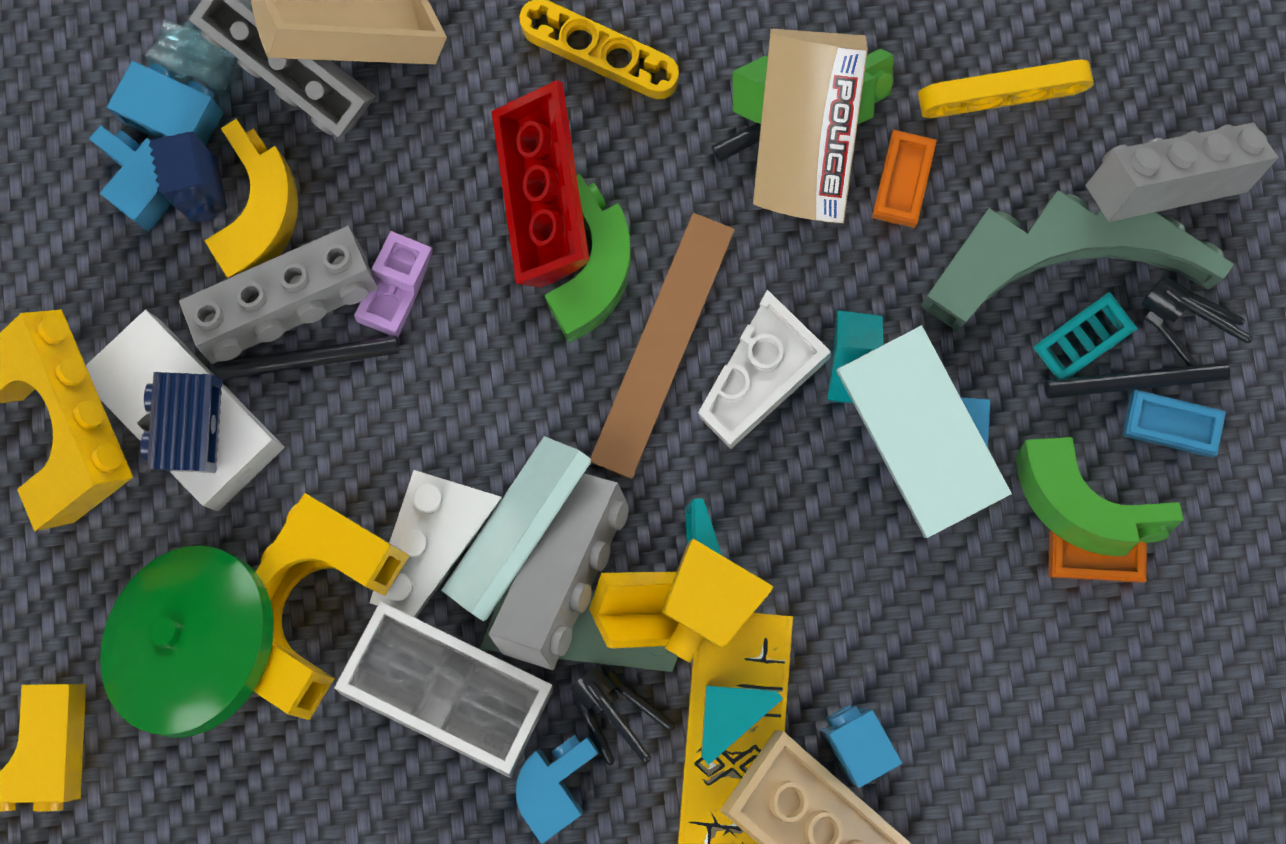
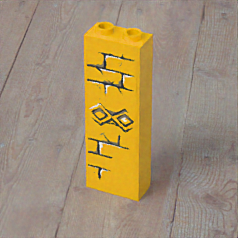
[677,613,793,844]

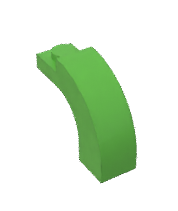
[733,49,894,124]
[545,173,631,344]
[1015,437,1183,556]

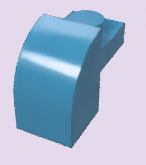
[89,125,171,233]
[516,735,600,844]

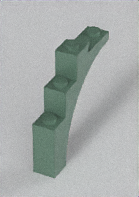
[920,190,1234,332]

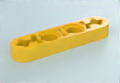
[519,0,679,99]
[918,59,1094,118]

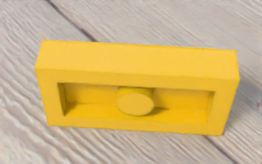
[589,571,679,648]

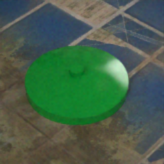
[100,546,274,738]

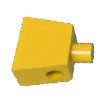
[662,539,773,663]

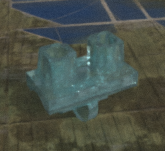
[146,20,238,91]

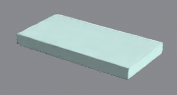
[836,325,1012,538]
[441,436,592,621]

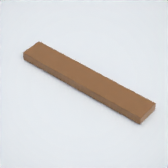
[590,213,735,480]

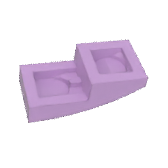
[354,231,433,339]

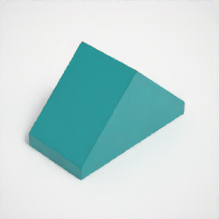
[826,310,884,404]
[701,686,783,765]

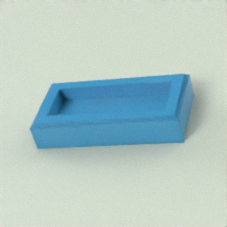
[1122,389,1226,458]

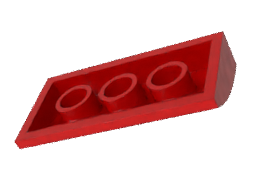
[491,80,589,287]

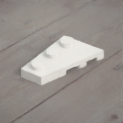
[698,290,831,449]
[369,470,502,618]

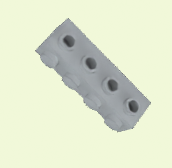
[188,0,376,137]
[1085,122,1279,222]
[179,225,379,364]
[488,474,629,670]

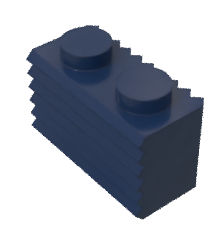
[148,132,227,222]
[140,372,223,473]

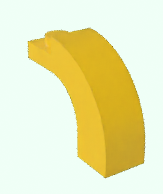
[204,119,298,279]

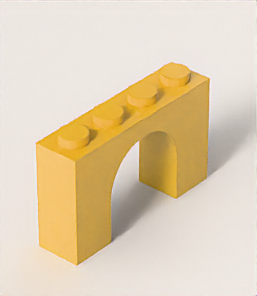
[0,309,133,532]
[254,493,410,720]
[0,684,86,812]

